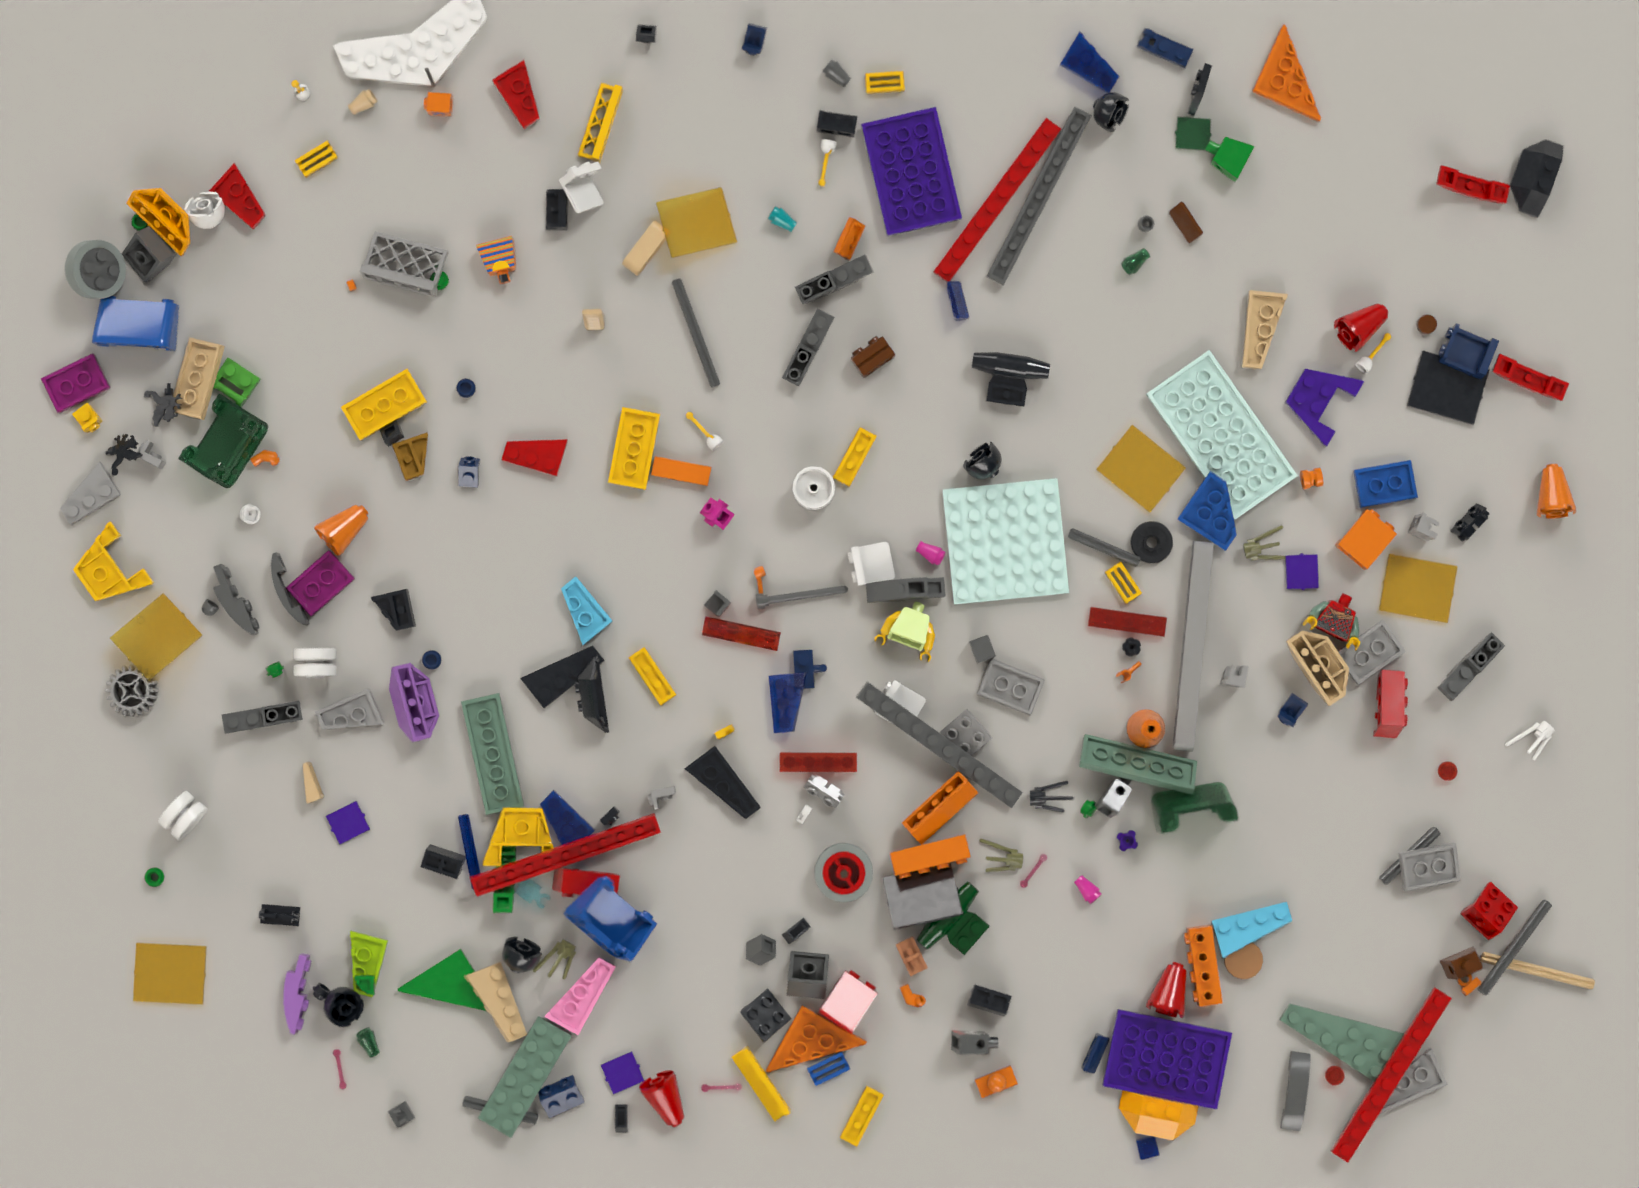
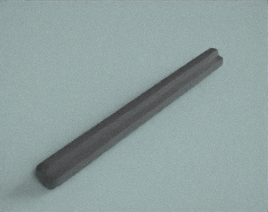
[672,278,720,387]
[1478,900,1552,995]

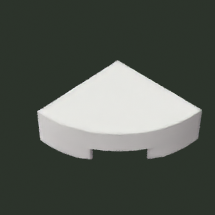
[796,805,812,824]

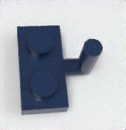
[793,650,827,689]

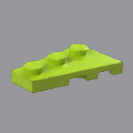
[350,930,388,997]

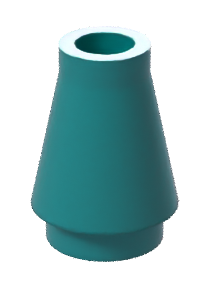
[768,206,797,232]

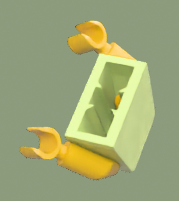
[874,602,935,662]

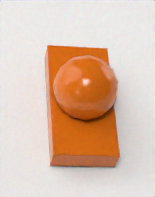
[975,1065,1018,1098]

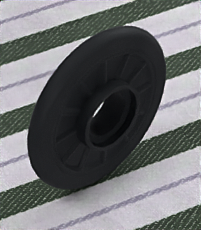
[1131,521,1173,563]

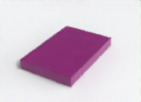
[41,353,111,413]
[286,550,355,617]

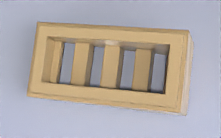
[582,309,605,330]
[303,762,324,804]

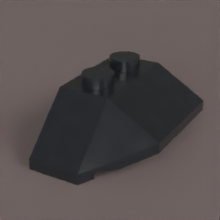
[1510,139,1564,218]
[574,654,609,733]

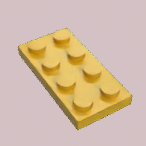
[341,369,427,441]
[608,407,660,490]

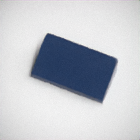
[1082,1033,1109,1074]

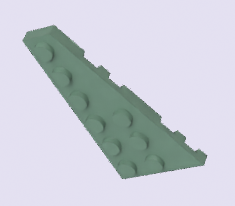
[1279,1003,1405,1081]

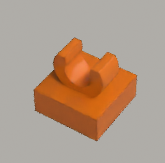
[1457,974,1482,996]

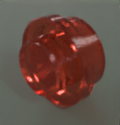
[1438,761,1458,781]
[1325,1066,1345,1085]

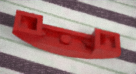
[1436,165,1510,204]
[1492,354,1569,401]

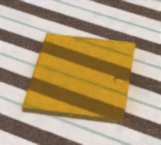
[656,187,737,258]
[1096,425,1186,513]
[1379,554,1458,623]
[110,593,202,681]
[133,943,207,1005]

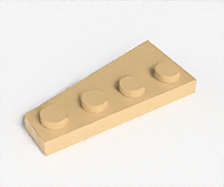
[1242,290,1288,369]
[464,962,527,1042]

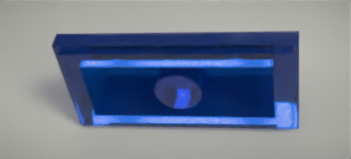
[946,281,969,321]

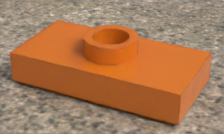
[834,217,865,260]

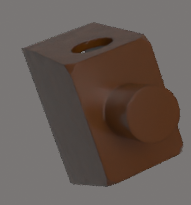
[1439,946,1483,979]

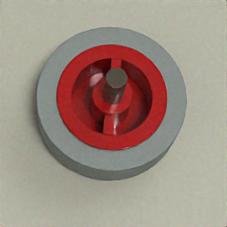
[815,843,873,902]

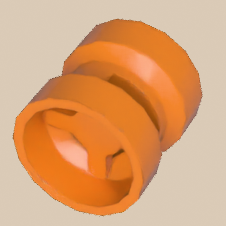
[1300,467,1324,489]

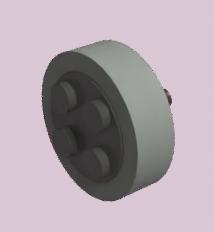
[65,240,126,299]

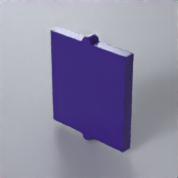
[1285,553,1319,591]
[326,801,370,844]
[601,1051,645,1094]

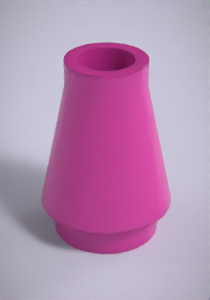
[916,541,946,566]
[1074,875,1102,904]

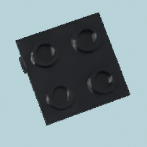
[740,988,792,1043]

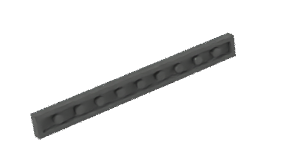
[987,106,1091,286]
[856,682,1023,808]

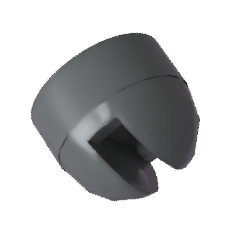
[1137,216,1154,232]
[202,599,219,616]

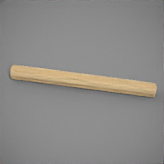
[1481,952,1595,989]

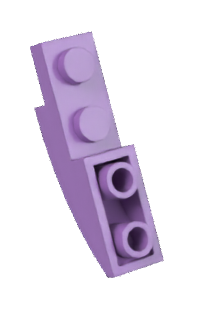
[284,953,312,1034]

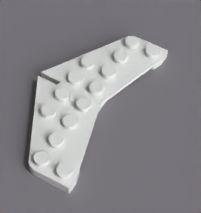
[333,0,487,87]

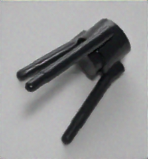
[1030,781,1074,812]

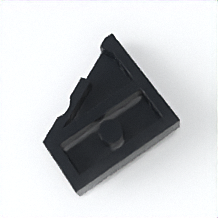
[1187,63,1212,116]
[371,589,416,631]

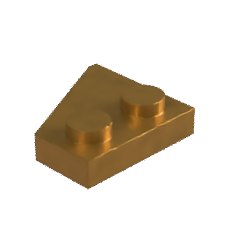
[392,432,428,481]

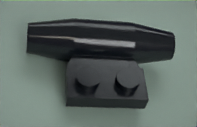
[972,352,1050,407]

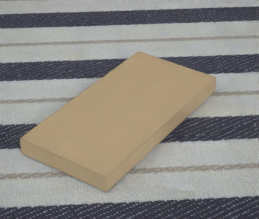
[173,337,225,420]

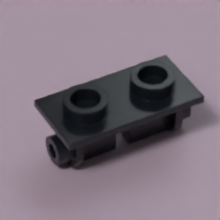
[1450,503,1490,542]
[259,904,301,926]

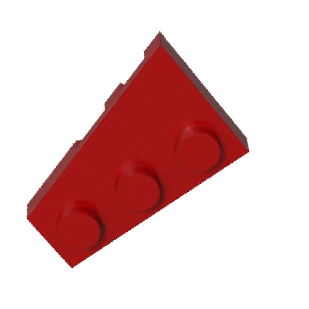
[492,60,540,129]
[209,163,266,230]
[501,439,568,476]

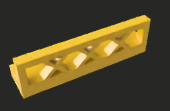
[578,83,623,163]
[731,1045,791,1121]

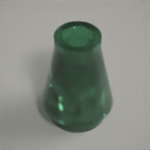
[1121,248,1150,275]
[356,1027,380,1058]

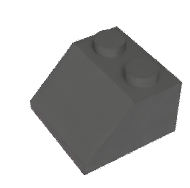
[121,226,176,283]
[787,951,829,999]

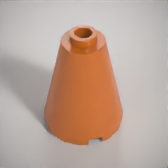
[1537,464,1577,519]
[314,505,369,556]
[1127,709,1165,748]

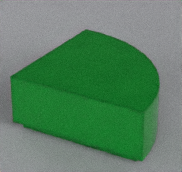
[355,975,375,995]

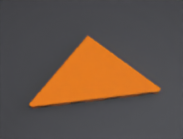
[1252,24,1321,122]
[766,1005,867,1072]

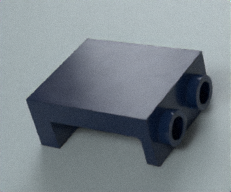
[1438,323,1499,380]

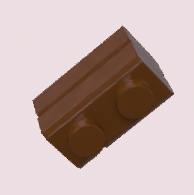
[851,336,896,378]

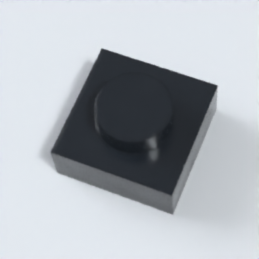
[636,25,657,43]
[380,420,404,447]
[600,806,620,826]

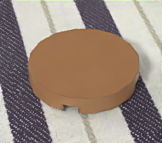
[1224,943,1263,979]

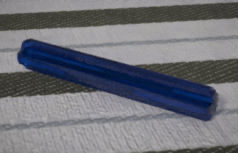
[458,814,480,890]

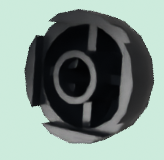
[1093,92,1129,133]
[963,442,1002,479]
[502,937,542,973]
[323,987,364,1027]

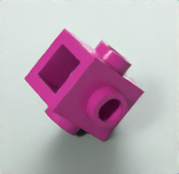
[699,497,735,530]

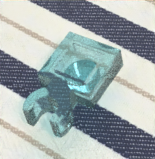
[515,878,551,909]

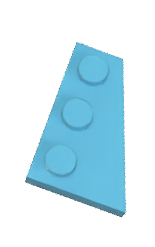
[561,577,613,645]

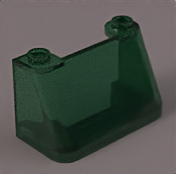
[178,394,268,488]
[1151,782,1239,834]

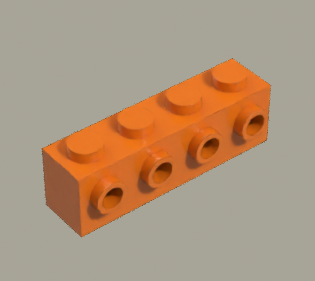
[902,771,978,845]
[890,834,971,879]
[1184,925,1223,1007]

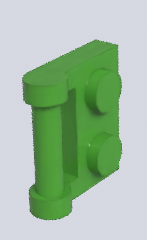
[213,358,261,407]

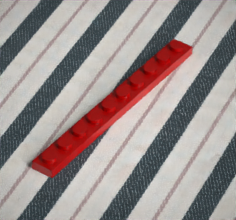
[933,118,1061,284]
[470,813,661,897]
[1331,987,1452,1163]

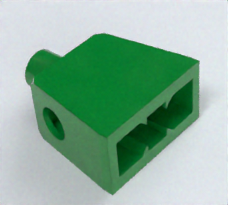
[1205,137,1255,182]

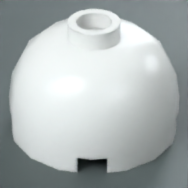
[184,192,225,229]

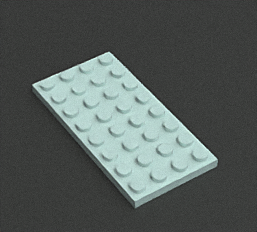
[1146,350,1298,520]

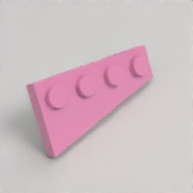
[544,957,616,1035]

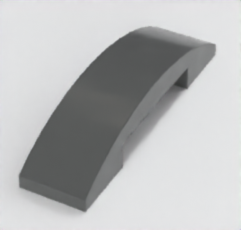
[271,552,310,625]
[1281,1051,1310,1131]

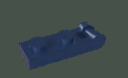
[1137,28,1194,68]

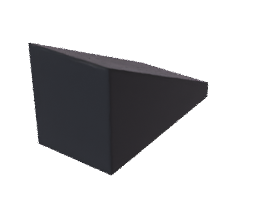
[782,918,811,944]
[615,1104,628,1133]

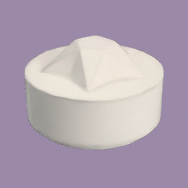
[240,504,261,524]

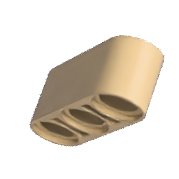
[622,220,671,276]

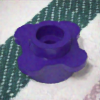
[1117,830,1138,851]

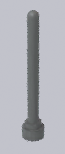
[755,586,848,609]

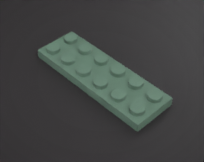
[461,693,524,815]
[1079,734,1197,794]
[478,1016,572,1138]

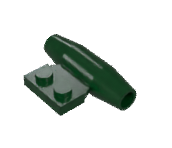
[917,881,990,955]

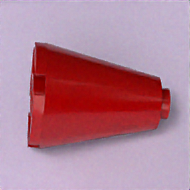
[1334,303,1388,352]
[1146,962,1187,1018]
[639,1070,684,1127]

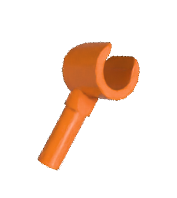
[754,566,766,594]
[1116,661,1142,683]

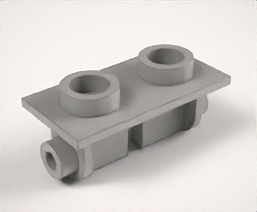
[804,773,845,808]

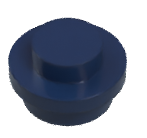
[456,379,476,398]
[422,650,442,670]

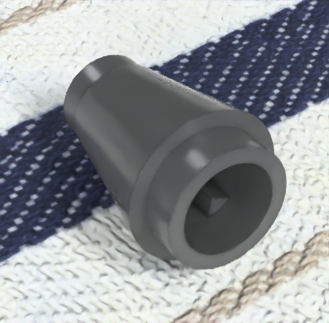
[822,60,851,87]

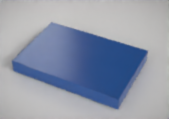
[1353,460,1418,508]

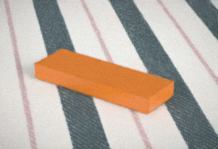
[651,456,712,486]

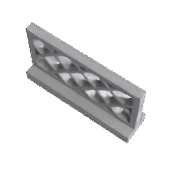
[359,232,448,297]

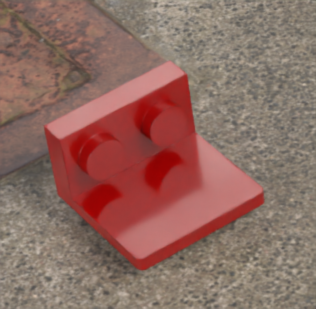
[1460,882,1518,940]

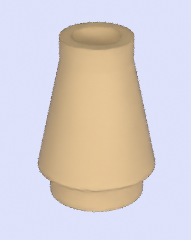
[348,89,378,115]

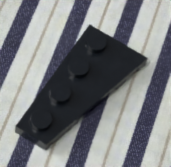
[520,645,605,708]
[684,746,761,819]

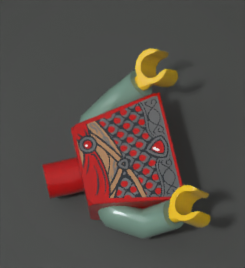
[1303,593,1360,651]

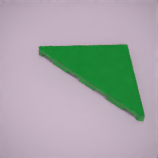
[397,949,486,1011]

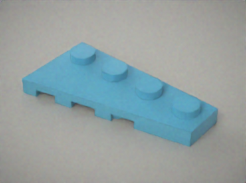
[1211,902,1292,959]

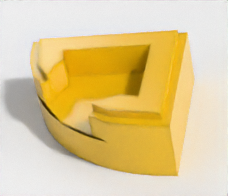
[714,724,735,739]

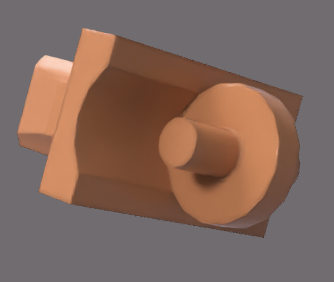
[895,936,928,977]

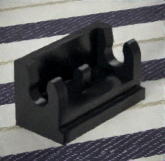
[817,110,858,138]
[546,189,568,230]
[421,844,467,879]
[967,985,1012,1017]

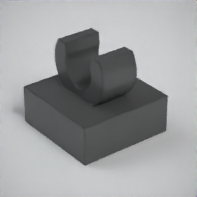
[388,1101,415,1128]

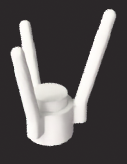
[1505,721,1555,760]

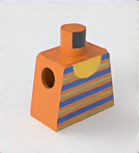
[476,236,516,284]

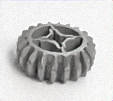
[105,664,159,717]

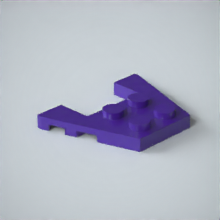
[1285,369,1364,447]

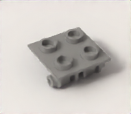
[940,709,992,756]

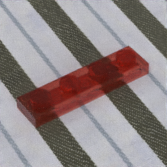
[1088,607,1167,637]
[702,616,781,651]
[780,752,857,772]

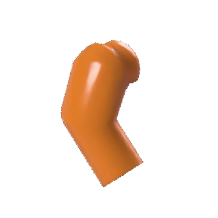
[250,450,280,467]
[899,984,926,1007]

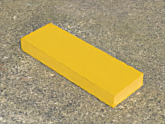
[833,427,877,487]
[628,647,676,706]
[840,1085,884,1147]

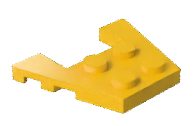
[73,521,154,601]
[482,807,554,866]

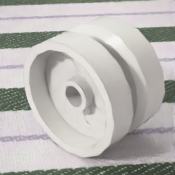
[793,466,835,510]
[293,648,336,678]
[158,791,208,840]

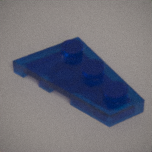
[1060,31,1119,93]
[769,672,807,733]
[540,790,595,845]

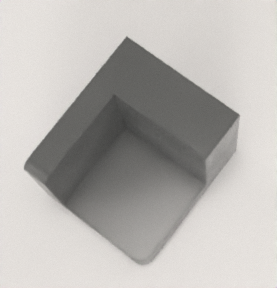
[704,590,731,617]
[969,635,996,663]
[746,934,776,965]

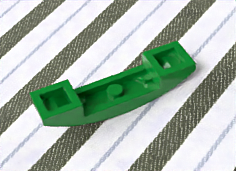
[493,846,516,913]

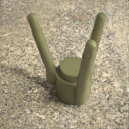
[1243,525,1286,561]
[979,839,1023,872]
[533,939,576,979]

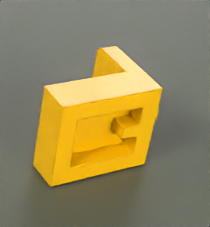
[72,402,103,433]

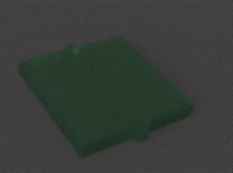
[1174,117,1212,151]

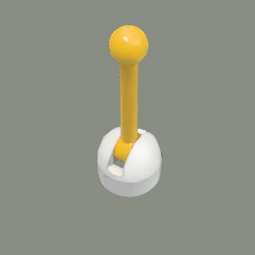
[291,80,310,100]
[818,139,837,186]
[1355,333,1391,374]
[686,412,723,451]

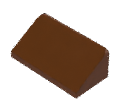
[1169,202,1203,243]

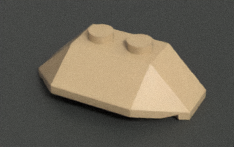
[1286,631,1349,706]

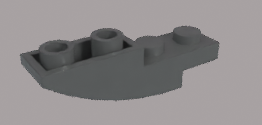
[795,254,874,304]
[782,308,835,387]
[213,564,260,635]
[866,577,946,603]
[1437,632,1505,701]
[221,701,303,734]

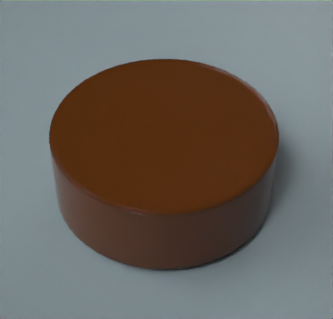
[1417,315,1437,334]

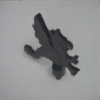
[144,383,183,427]
[105,434,143,476]

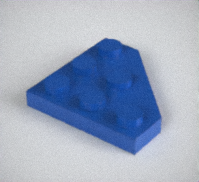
[1178,471,1237,551]

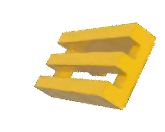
[865,71,905,94]
[295,140,338,177]
[1104,561,1142,604]

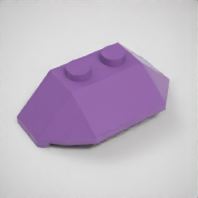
[389,663,439,742]

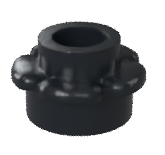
[1122,637,1141,657]
[313,983,330,1001]

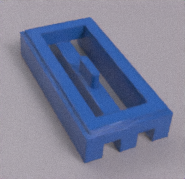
[807,1052,850,1086]

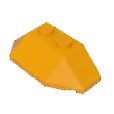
[126,188,190,256]
[1119,1090,1198,1140]

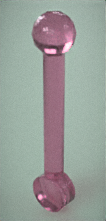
[1020,854,1047,888]
[333,1049,347,1089]
[701,1083,742,1092]

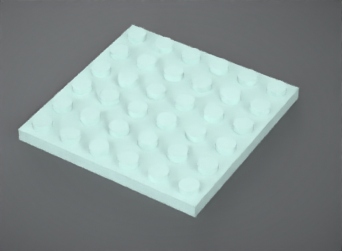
[942,478,1069,605]

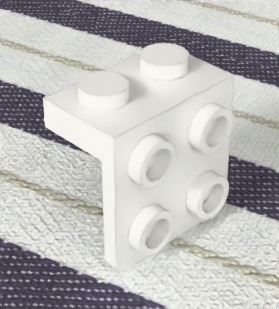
[559,162,603,213]
[848,542,895,586]
[875,680,926,723]

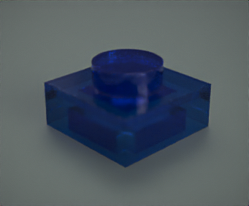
[1135,1136,1160,1160]

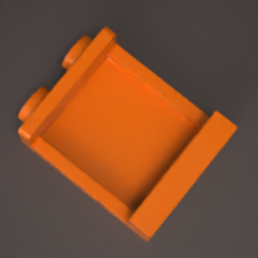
[1335,509,1397,570]

